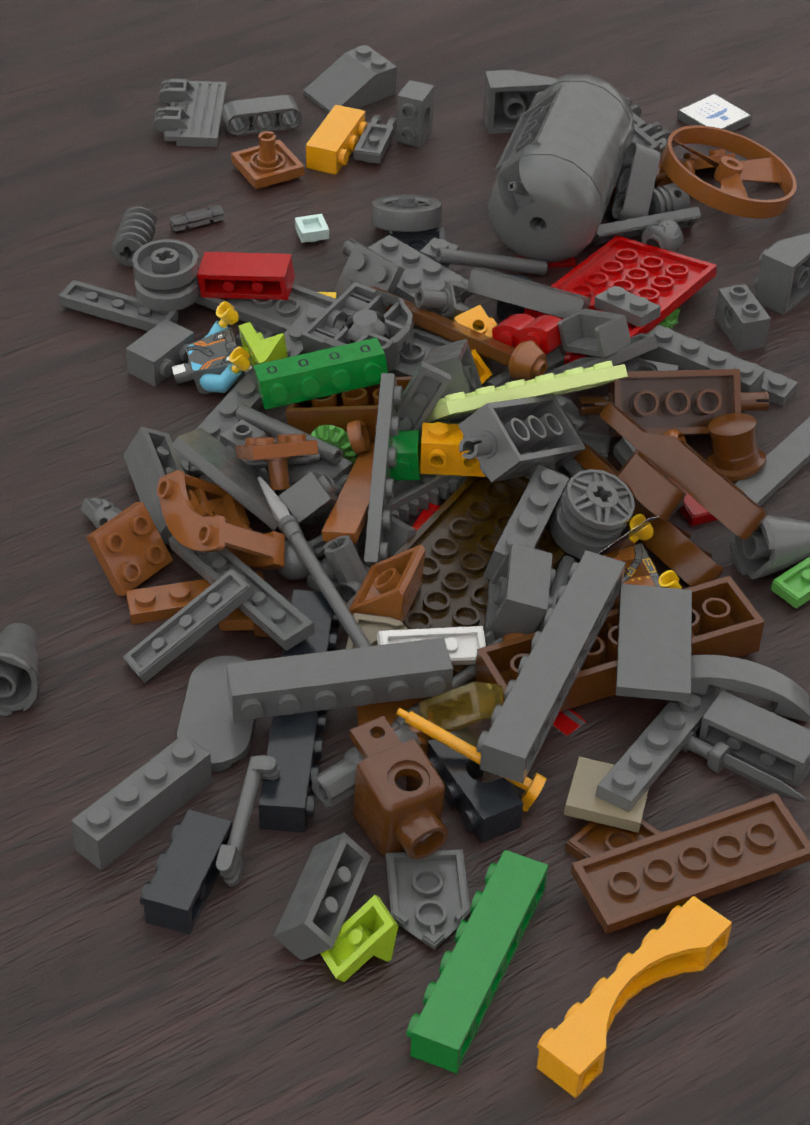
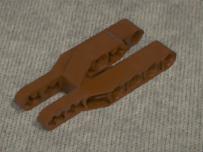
[574,402,768,587]

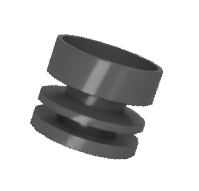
[549,469,635,559]

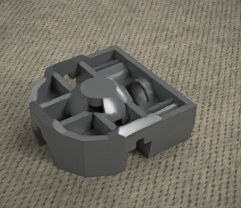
[301,282,415,372]

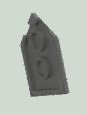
[385,849,470,950]

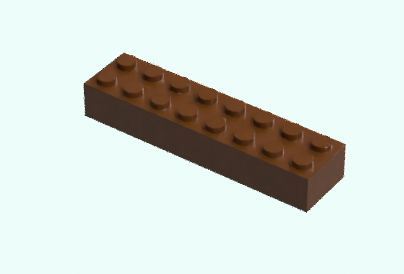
[475,576,765,712]

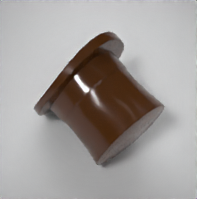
[706,413,767,481]

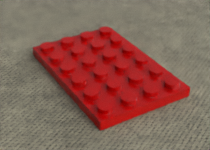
[524,235,717,337]

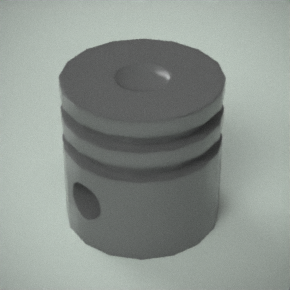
[648,182,690,216]

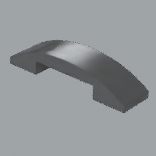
[691,655,810,722]

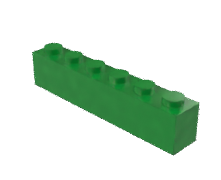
[407,850,549,1074]

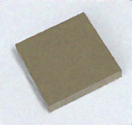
[564,756,649,833]

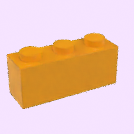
[306,105,368,175]

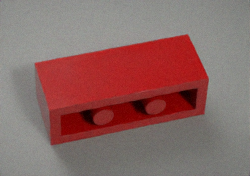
[197,252,295,300]

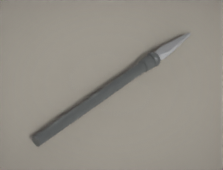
[258,476,371,648]

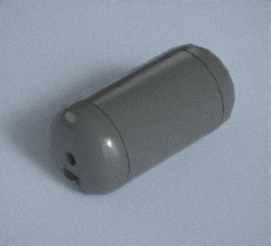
[488,74,634,263]

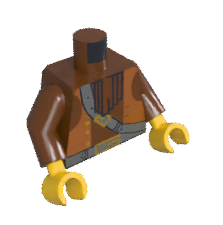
[603,514,682,610]

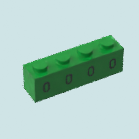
[253,337,388,410]

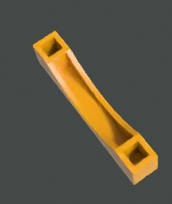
[537,896,732,1098]

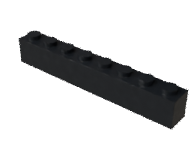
[259,590,340,832]

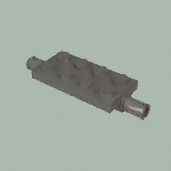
[342,235,474,315]

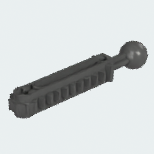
[277,474,467,581]

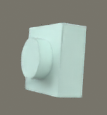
[295,214,329,243]

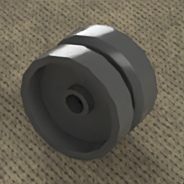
[132,239,200,312]

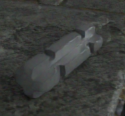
[170,205,224,232]

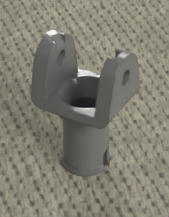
[414,280,470,321]

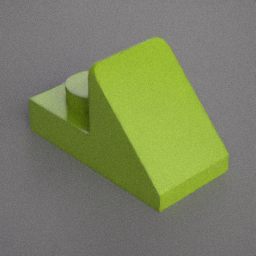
[238,322,288,369]
[320,895,398,982]

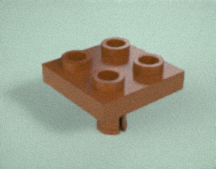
[231,131,305,189]
[235,433,318,490]
[86,502,173,596]

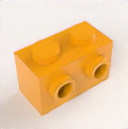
[420,422,486,477]

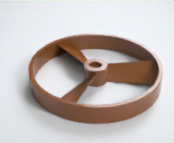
[661,125,797,219]

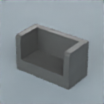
[558,309,631,358]

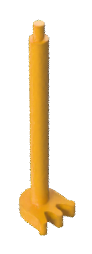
[396,707,547,812]

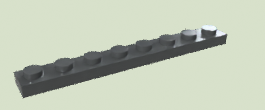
[176,303,327,476]

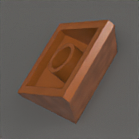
[349,544,426,623]

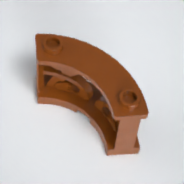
[157,470,285,570]

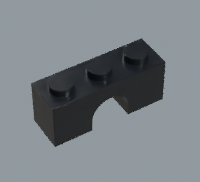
[427,726,523,844]

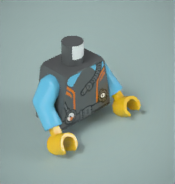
[172,301,250,395]

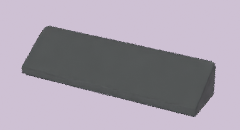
[467,267,591,318]

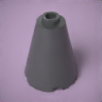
[730,514,810,579]
[0,623,39,716]

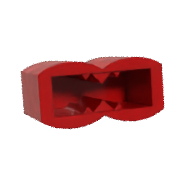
[492,314,562,354]

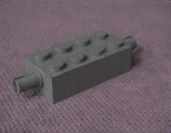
[458,394,586,483]

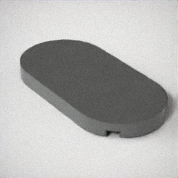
[177,656,256,772]

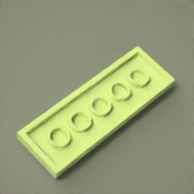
[427,361,628,423]

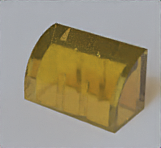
[419,682,503,733]

